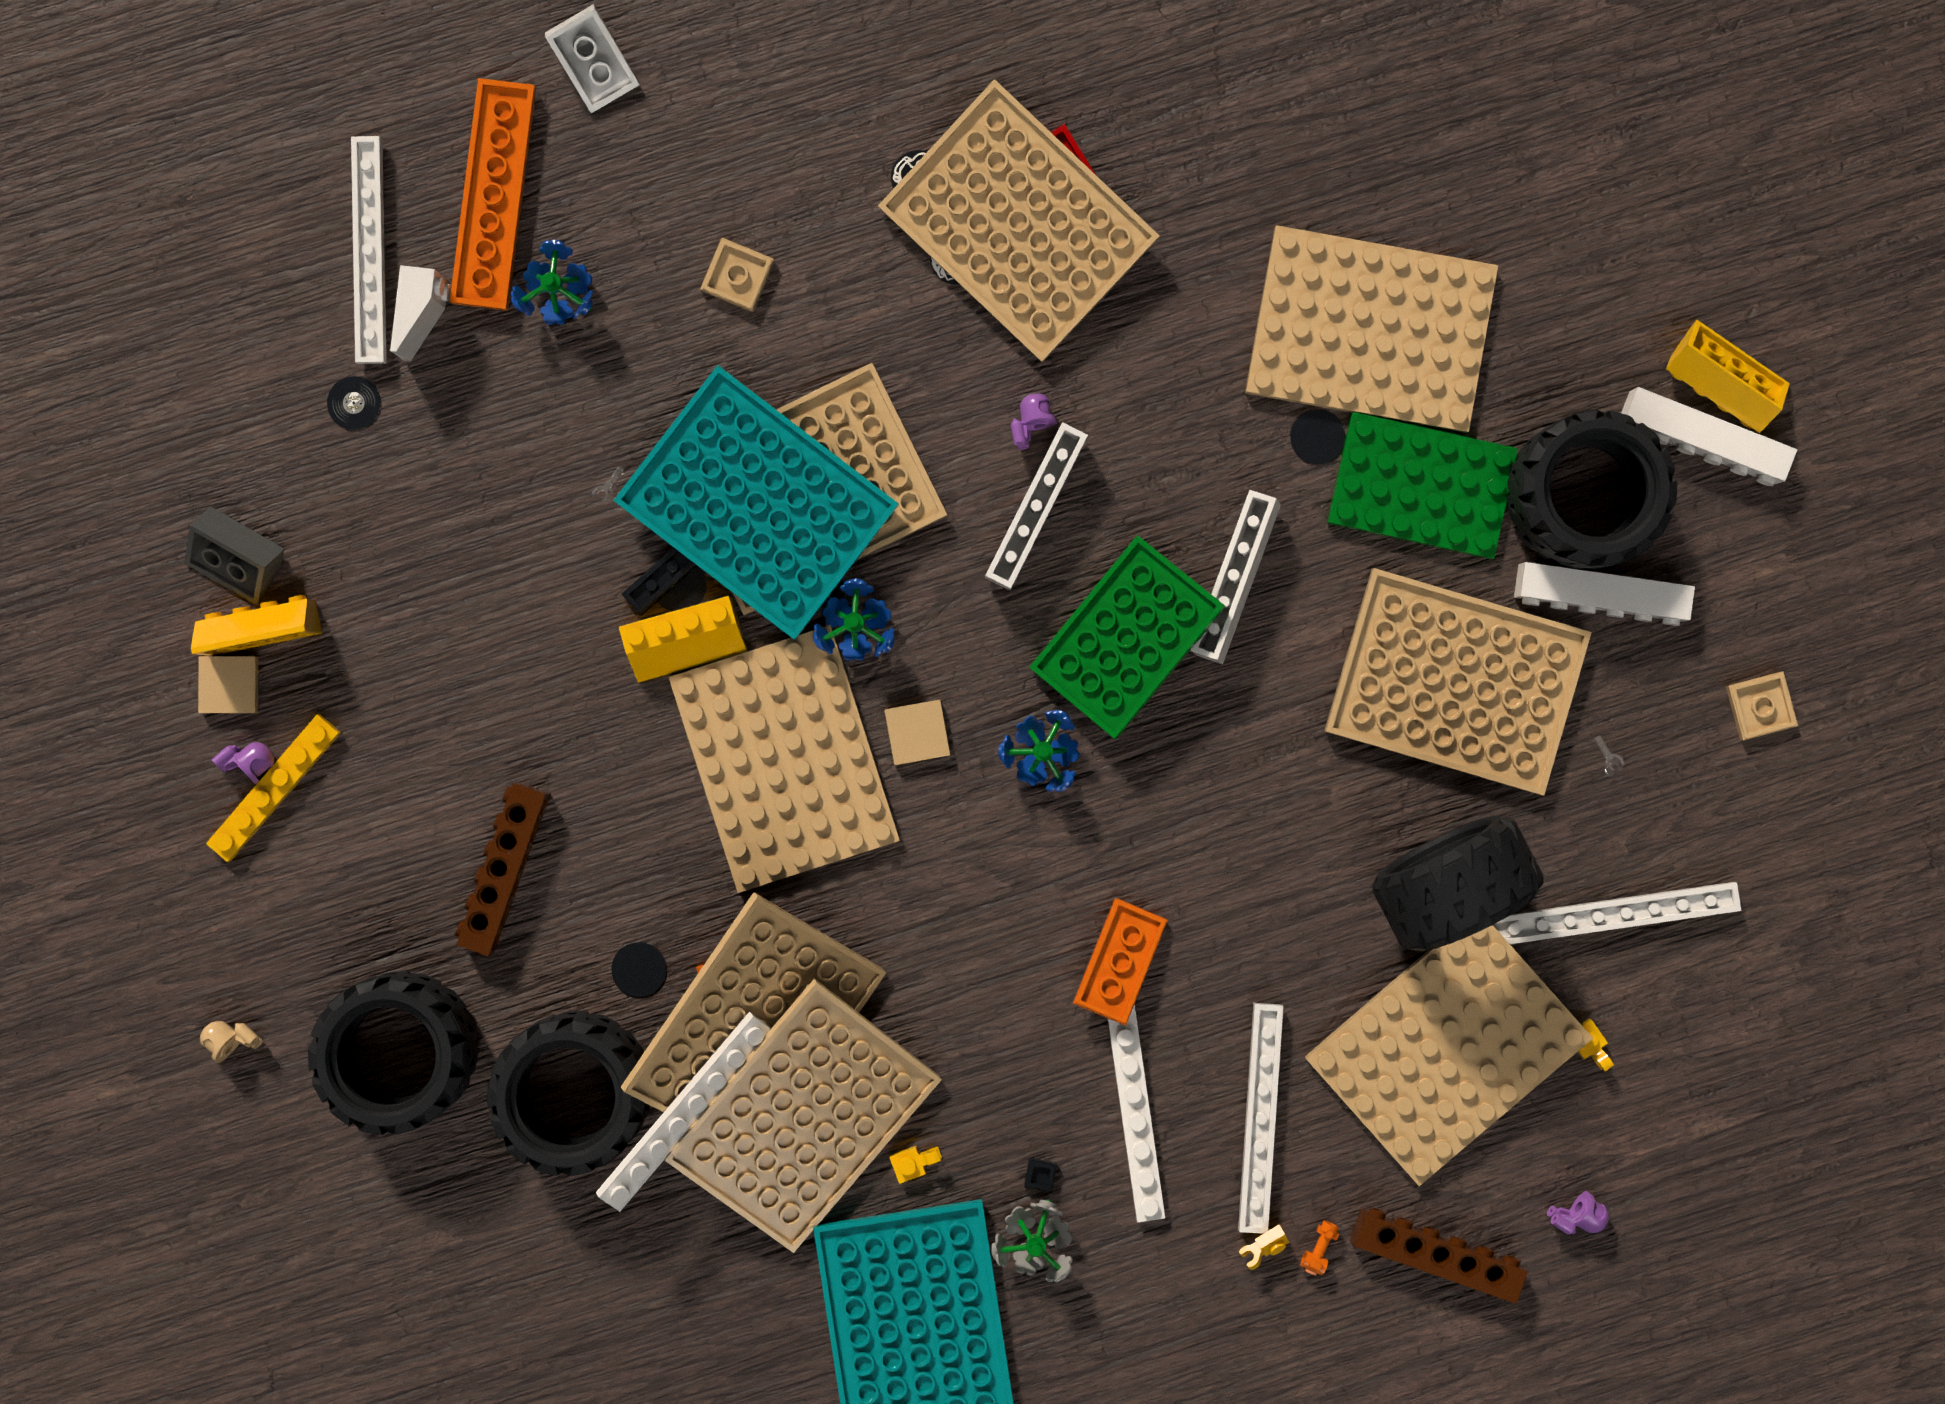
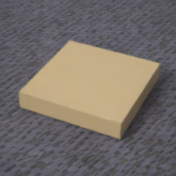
[700,238,775,312]
[198,656,259,713]
[1726,671,1798,741]
[885,700,950,765]

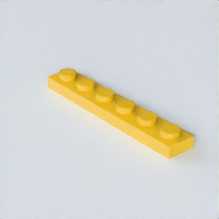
[206,714,341,862]

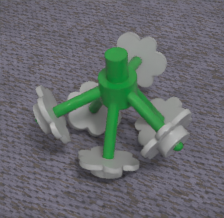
[992,1200,1073,1283]

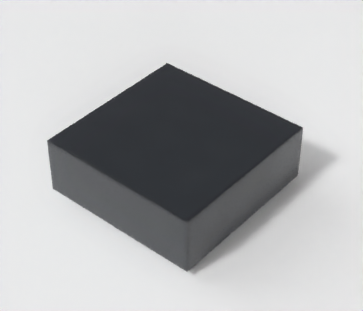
[1024,1157,1057,1192]

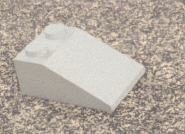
[545,4,640,113]
[390,265,451,361]

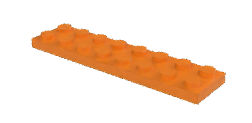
[450,78,536,311]

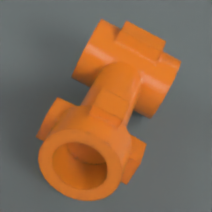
[1300,1220,1339,1276]

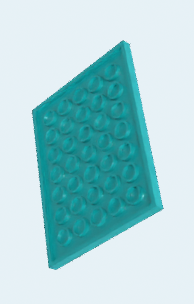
[613,365,899,640]
[813,1199,1014,1404]

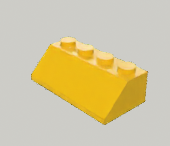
[1666,320,1790,433]
[191,595,322,656]
[619,596,747,683]

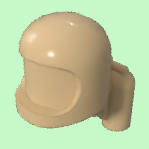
[200,1021,263,1063]

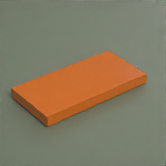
[1072,898,1168,1026]

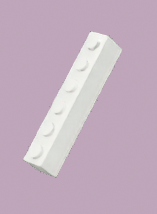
[1621,387,1798,486]
[985,422,1088,590]
[1191,490,1281,664]
[1514,562,1695,626]

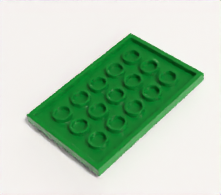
[1327,412,1518,560]
[1029,535,1226,740]

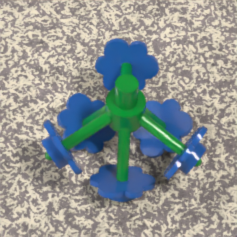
[511,240,594,324]
[813,578,895,661]
[998,710,1080,792]

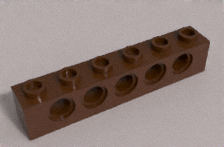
[455,782,551,956]
[1350,1207,1528,1304]

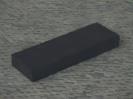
[622,547,698,616]

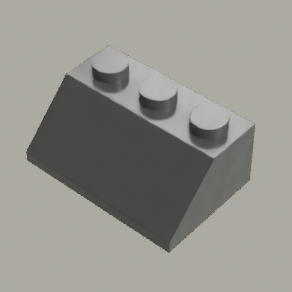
[184,506,284,605]

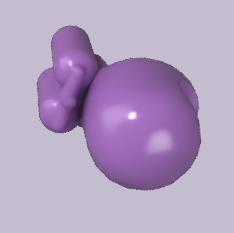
[1010,393,1057,450]
[212,742,274,784]
[1547,1191,1609,1234]

